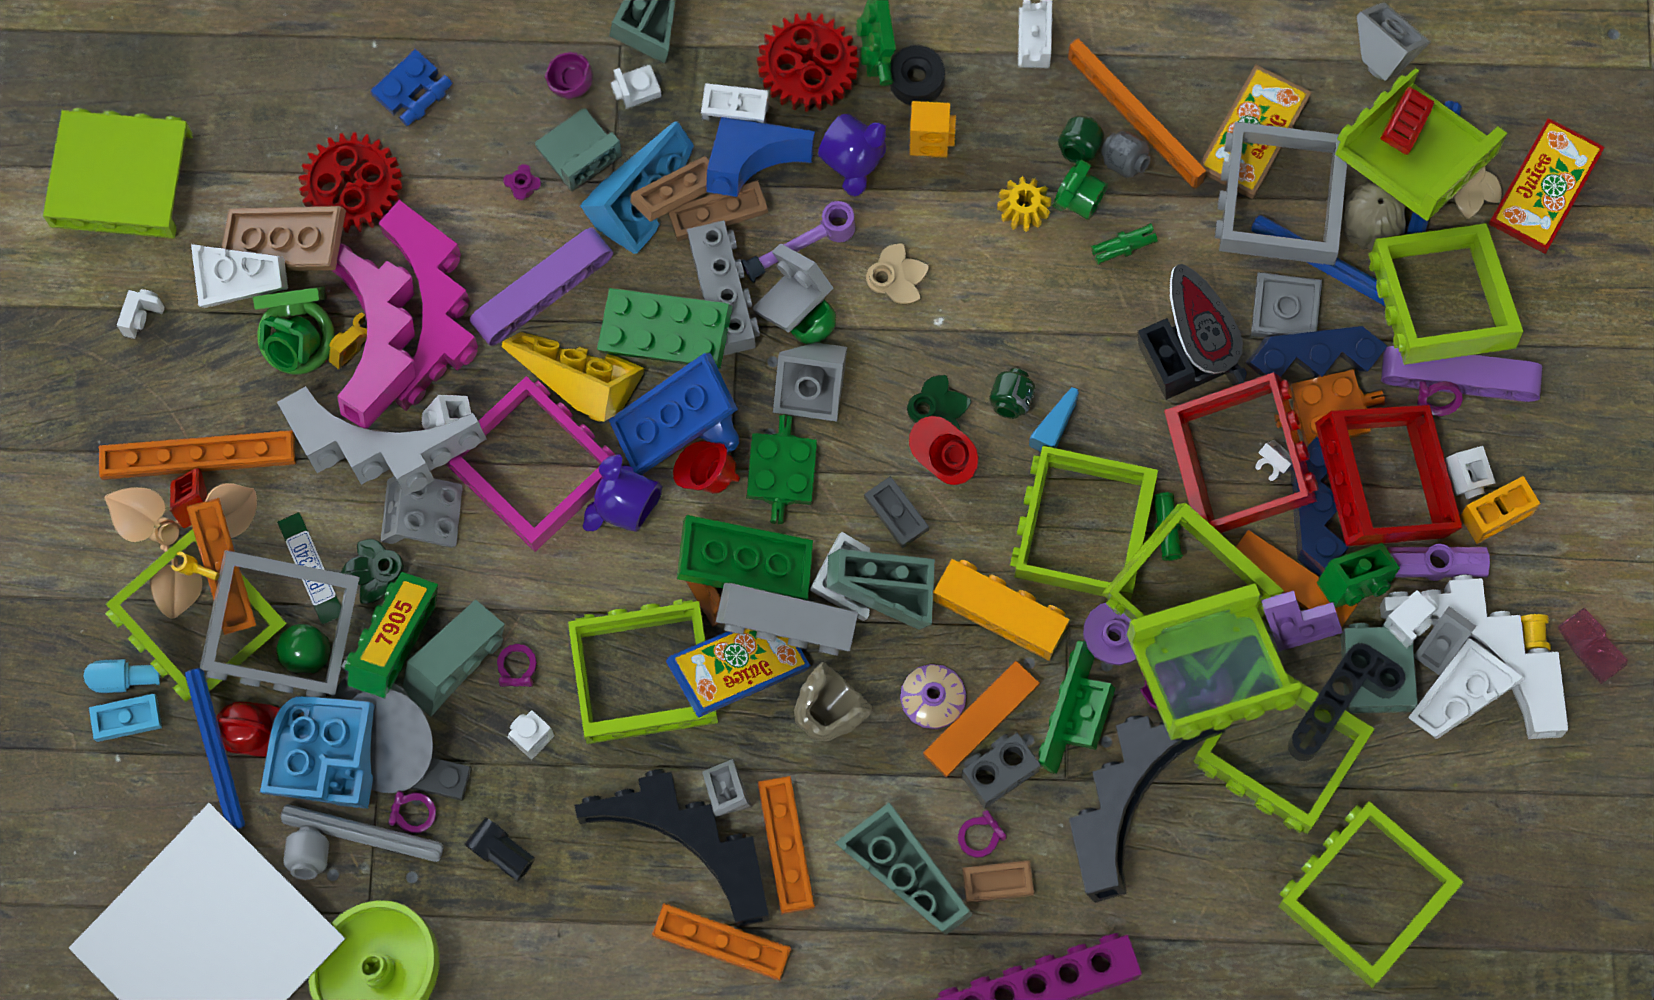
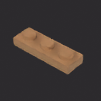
[630,156,709,222]
[668,180,768,242]

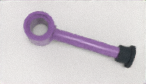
[741,201,855,283]

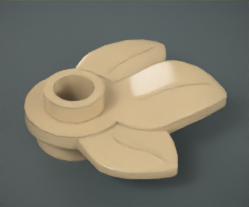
[1451,166,1502,219]
[866,243,929,304]

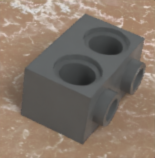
[961,733,1041,809]

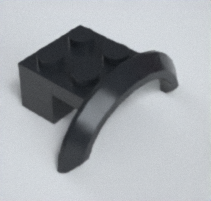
[1138,318,1247,400]

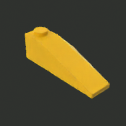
[502,332,644,422]

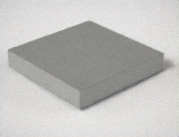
[1251,272,1322,338]

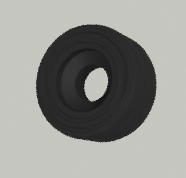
[889,45,945,106]

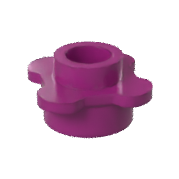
[503,164,541,200]

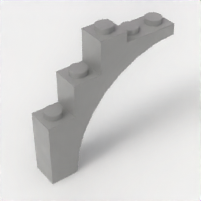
[277,386,487,496]

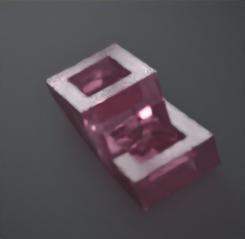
[1558,608,1628,684]

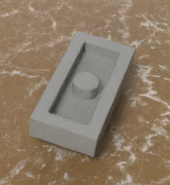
[1414,607,1476,676]

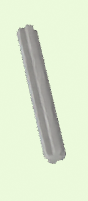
[281,804,443,862]

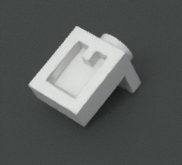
[611,65,662,109]
[117,289,165,339]

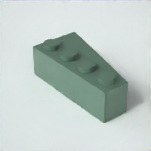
[835,803,973,935]

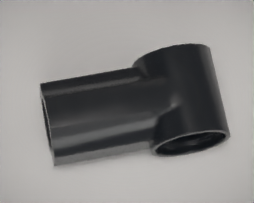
[465,817,535,882]

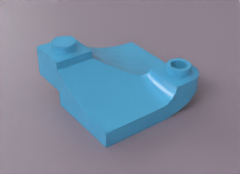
[260,697,375,808]

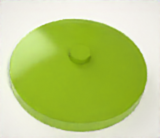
[308,900,439,1000]

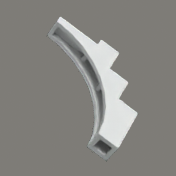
[1380,575,1568,739]

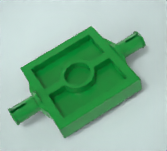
[856,0,896,86]
[746,415,817,524]

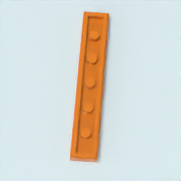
[1068,38,1206,189]
[99,430,296,480]

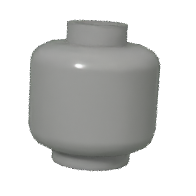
[283,827,329,879]

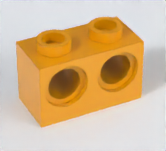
[910,101,956,157]
[1460,476,1541,544]

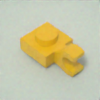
[329,313,367,369]

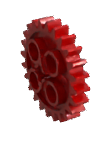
[757,12,859,112]
[298,132,403,233]

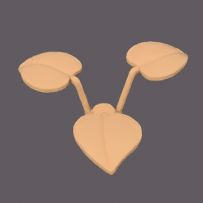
[105,483,257,619]

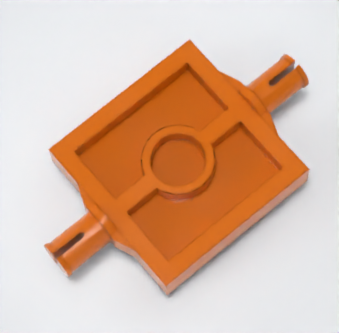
[1274,369,1385,446]

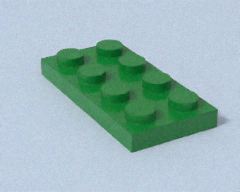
[597,288,733,369]
[677,515,813,601]

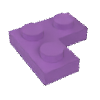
[1261,591,1343,651]

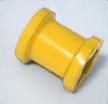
[1521,614,1551,653]

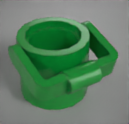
[1052,159,1108,220]
[259,316,321,372]

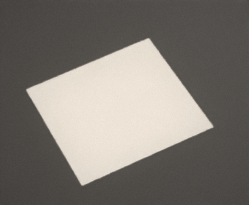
[69,803,345,1000]

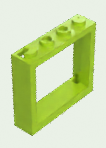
[1368,223,1523,365]
[1010,446,1158,602]
[1102,503,1284,682]
[105,529,287,703]
[568,599,718,744]
[1193,657,1374,834]
[1278,801,1464,988]

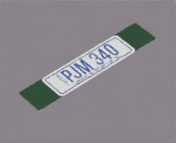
[277,512,341,624]

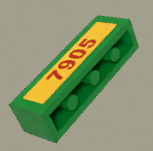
[345,572,438,699]

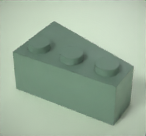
[609,0,675,64]

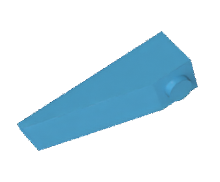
[580,122,694,254]

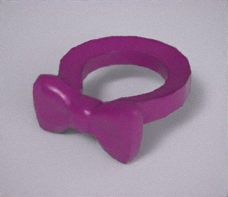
[1417,381,1463,416]
[497,644,537,687]
[388,791,436,833]
[958,810,1007,858]

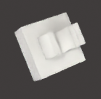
[1255,440,1293,481]

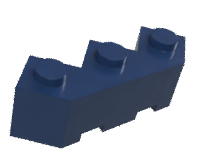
[1245,326,1388,378]
[1290,436,1349,577]

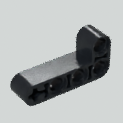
[1288,643,1405,761]

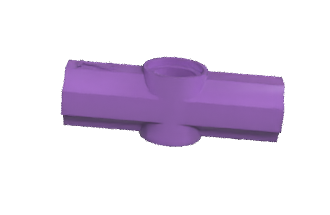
[1387,544,1490,581]

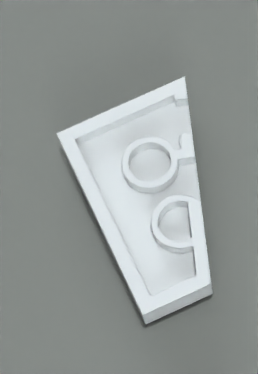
[191,244,288,308]
[1408,638,1525,739]

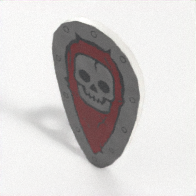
[1170,264,1243,374]

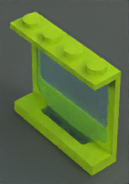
[1127,583,1302,740]

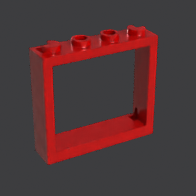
[1164,372,1318,533]
[1315,405,1462,546]

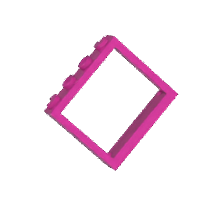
[445,376,615,552]

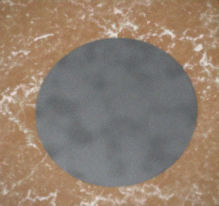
[352,689,433,793]

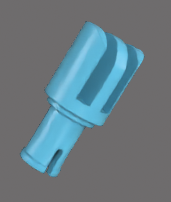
[84,659,160,693]

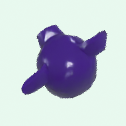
[818,114,886,196]
[582,454,663,532]

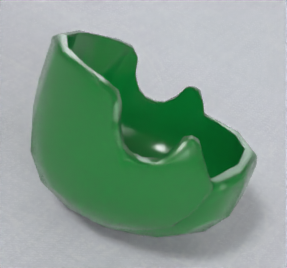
[790,300,836,344]
[276,624,331,674]

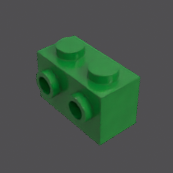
[1317,543,1400,608]

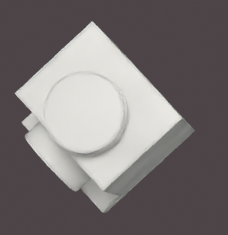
[1444,446,1495,500]
[1383,590,1438,648]
[507,710,554,760]

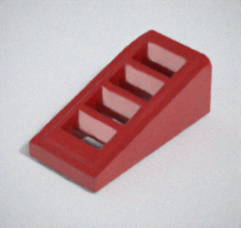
[1380,87,1434,155]
[170,468,207,528]

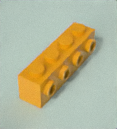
[933,559,1070,661]

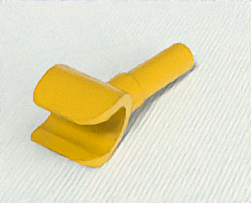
[171,552,220,581]

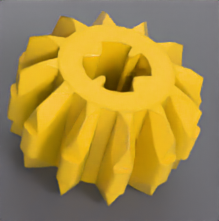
[997,176,1052,232]

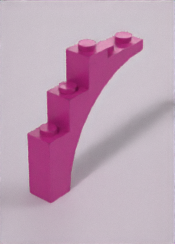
[379,200,478,411]
[331,244,416,429]

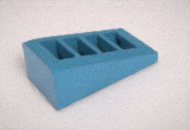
[1029,387,1079,452]

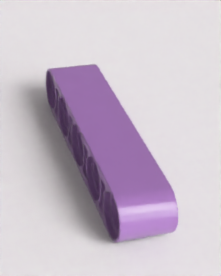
[470,227,613,346]
[1381,346,1542,402]

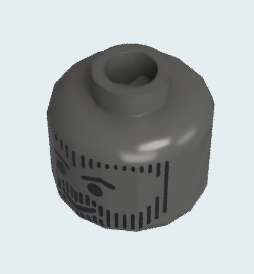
[1102,131,1151,178]

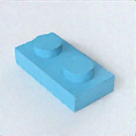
[89,694,162,742]

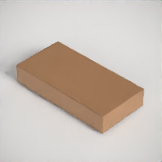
[962,860,1034,903]

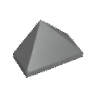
[702,759,752,816]

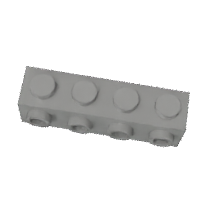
[687,220,760,356]
[716,583,858,656]

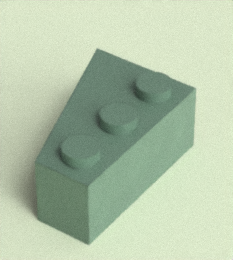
[827,549,935,630]
[403,599,505,717]

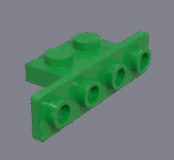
[1039,640,1116,774]

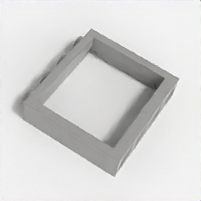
[1215,122,1347,265]
[200,550,359,698]

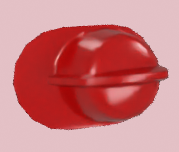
[909,416,979,485]
[673,441,740,494]
[216,701,280,757]

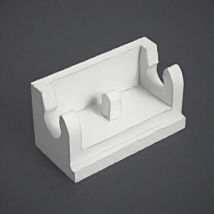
[1018,0,1052,68]
[701,83,769,124]

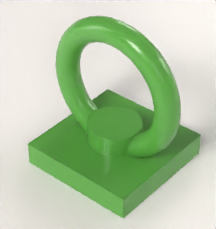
[253,286,335,375]

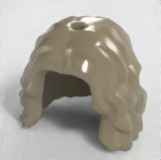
[1341,183,1406,251]
[794,662,872,741]

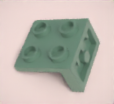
[535,108,622,192]

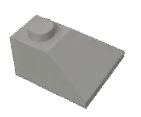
[1357,2,1430,81]
[773,343,847,421]

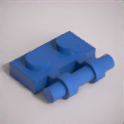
[370,49,453,126]

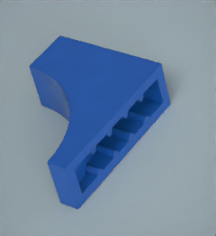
[706,117,815,197]

